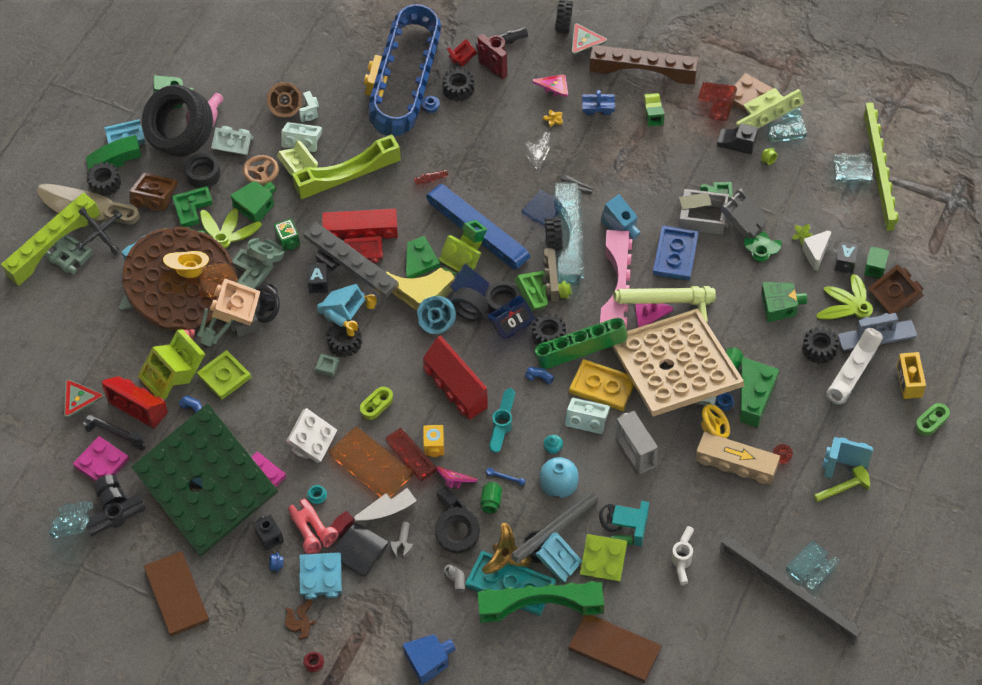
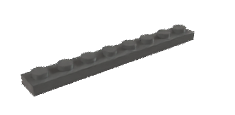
[720,536,862,645]

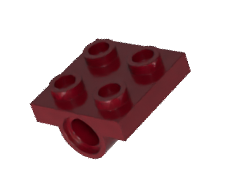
[477,34,508,80]

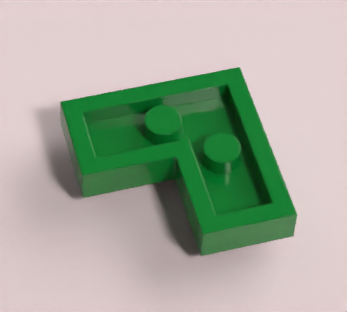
[172,186,213,227]

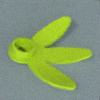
[200,208,262,248]
[817,275,873,320]

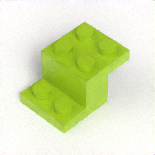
[137,329,205,400]

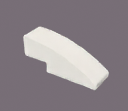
[353,488,417,521]

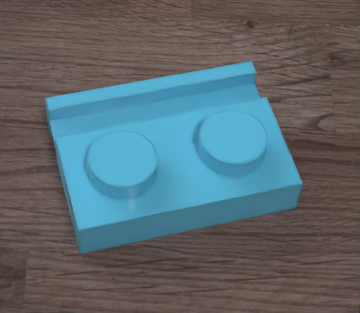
[105,119,146,145]
[535,533,582,582]

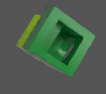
[644,93,664,127]
[460,220,488,250]

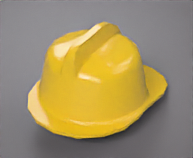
[163,251,209,278]

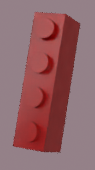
[322,209,398,240]

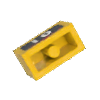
[896,352,926,399]

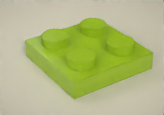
[197,350,252,401]
[580,534,628,582]

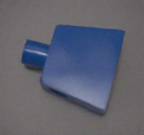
[403,635,456,685]

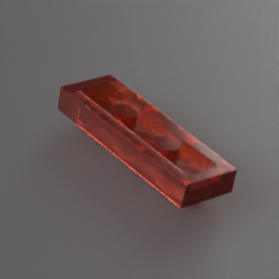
[385,427,437,482]

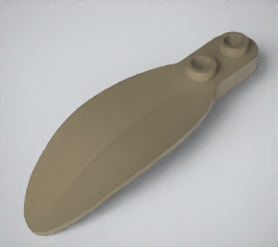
[37,184,140,225]

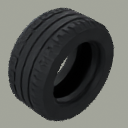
[142,84,213,157]

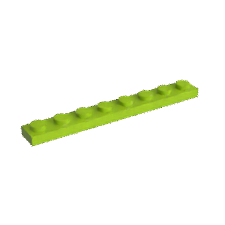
[864,103,898,231]

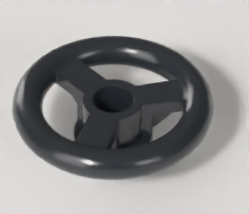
[255,285,280,323]

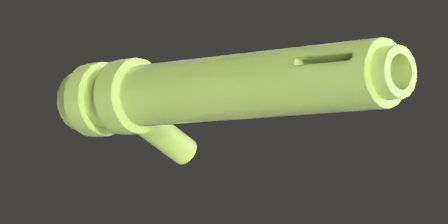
[613,286,716,322]

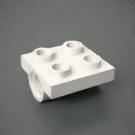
[286,408,337,463]

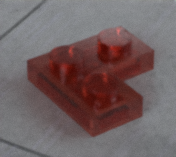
[698,82,737,121]

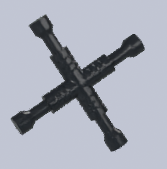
[75,207,122,254]

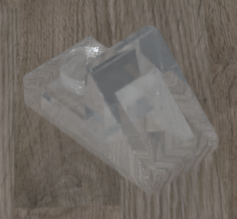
[524,132,551,172]

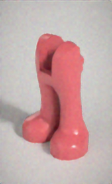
[288,499,339,554]

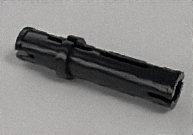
[475,26,528,51]

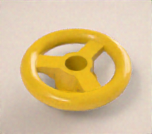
[701,404,730,439]

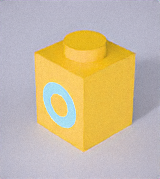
[424,425,444,457]

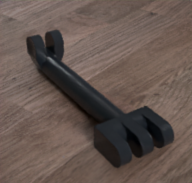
[83,415,146,450]

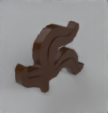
[285,599,316,640]

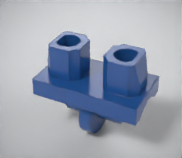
[582,90,615,115]

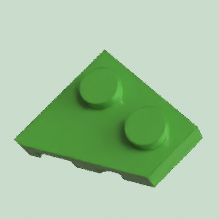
[514,271,548,312]

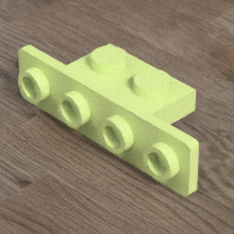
[736,88,804,128]

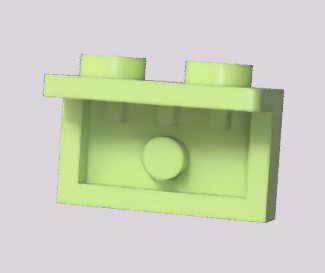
[277,141,318,176]

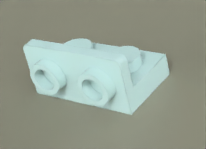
[281,122,322,152]
[211,126,254,156]
[565,398,610,434]

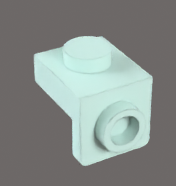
[299,91,319,122]

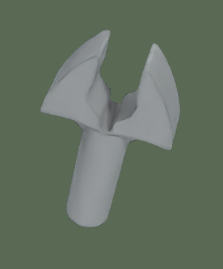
[391,522,413,559]

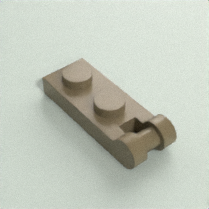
[544,248,559,302]

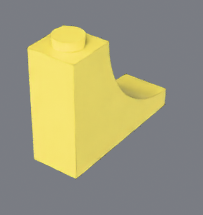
[386,268,455,311]

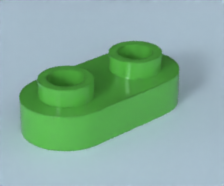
[916,403,950,436]

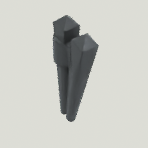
[557,175,593,193]

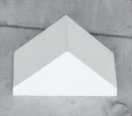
[802,231,831,271]

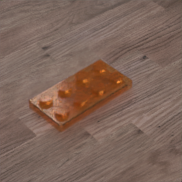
[329,426,413,498]

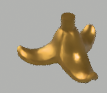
[482,523,532,574]

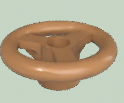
[243,155,279,185]

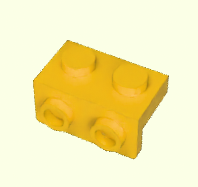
[363,55,388,97]

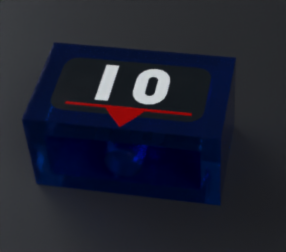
[488,295,536,339]

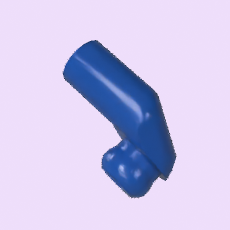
[525,367,555,384]
[179,396,202,413]

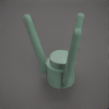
[197,308,234,347]

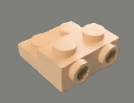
[210,278,260,326]

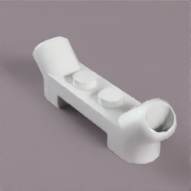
[827,328,883,405]

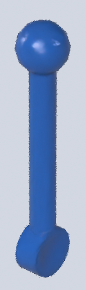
[486,468,526,486]

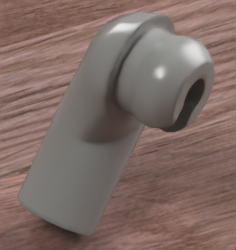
[443,565,465,593]

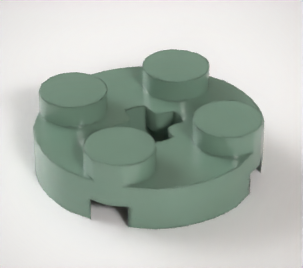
[246,238,284,265]

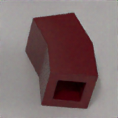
[330,511,355,539]

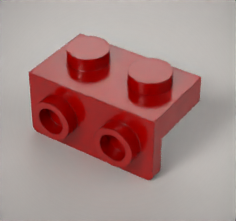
[344,236,383,263]

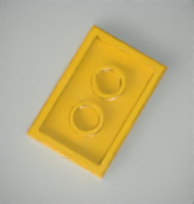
[569,359,634,411]

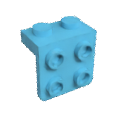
[822,437,873,478]

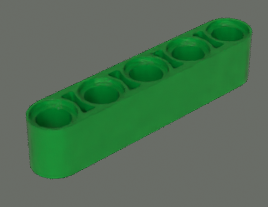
[535,318,628,369]

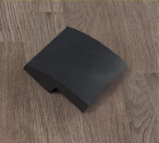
[333,522,389,576]

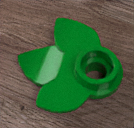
[744,231,782,262]

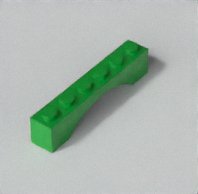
[478,581,604,623]

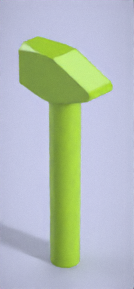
[814,465,870,502]

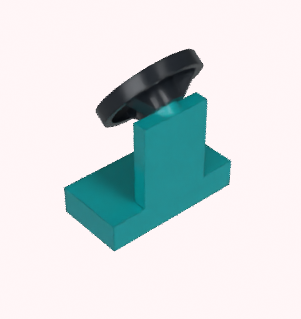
[599,501,649,547]

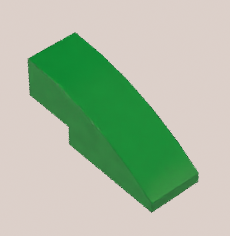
[86,135,141,172]

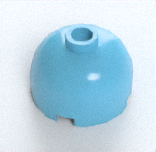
[417,296,456,334]
[539,457,579,498]

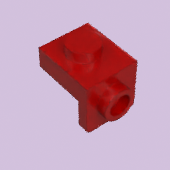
[447,39,478,67]

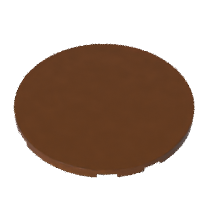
[122,227,236,330]

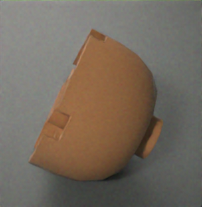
[266,82,302,118]

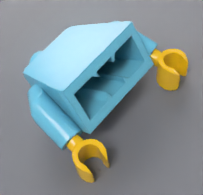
[317,284,377,336]

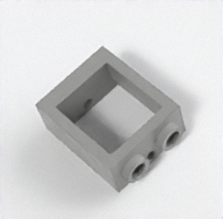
[679,189,731,235]
[616,411,658,475]

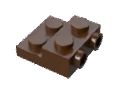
[129,173,178,211]
[868,264,924,314]

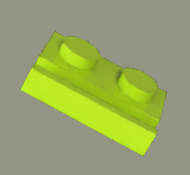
[438,235,481,277]

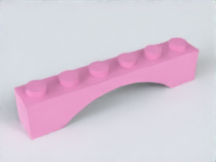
[600,230,632,328]

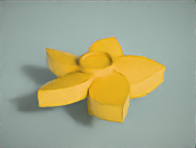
[542,110,563,127]

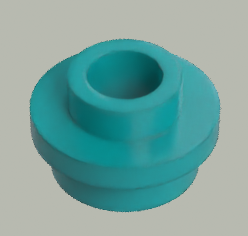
[307,485,327,505]

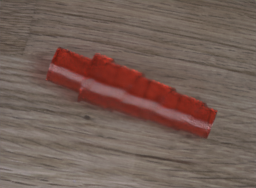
[414,170,448,185]

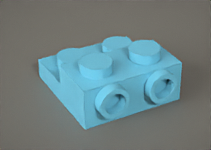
[299,553,342,599]

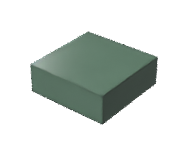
[315,354,340,377]

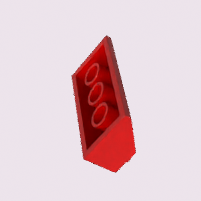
[422,335,488,420]

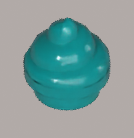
[543,434,563,454]

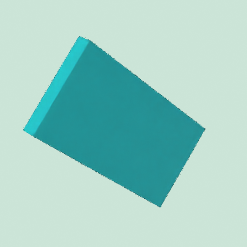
[465,551,556,616]

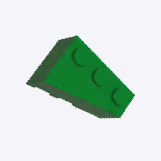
[740,357,779,428]

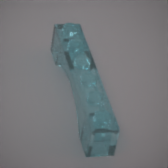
[554,183,584,285]

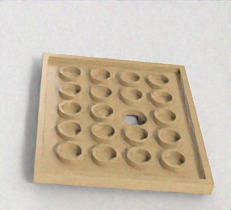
[612,308,744,417]

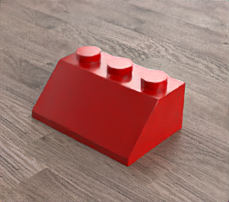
[101,376,168,429]

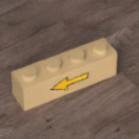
[696,432,780,485]

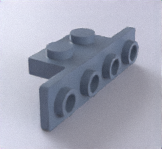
[838,313,917,352]

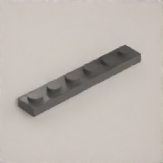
[303,222,399,298]

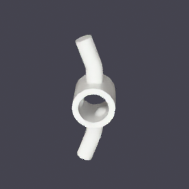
[672,526,694,585]

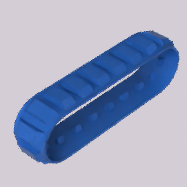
[368,4,441,137]

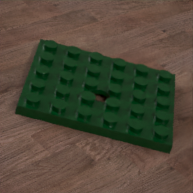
[131,403,279,557]

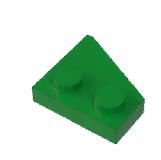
[406,236,440,279]

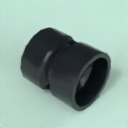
[93,474,127,510]

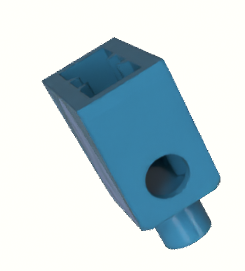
[600,194,641,240]

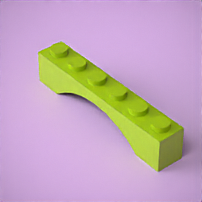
[292,134,401,200]
[1,192,100,286]

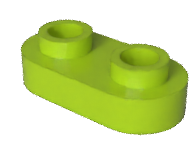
[360,387,393,420]

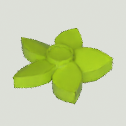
[792,224,813,246]

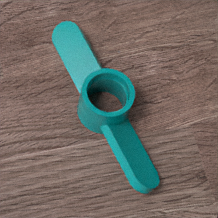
[489,388,515,453]

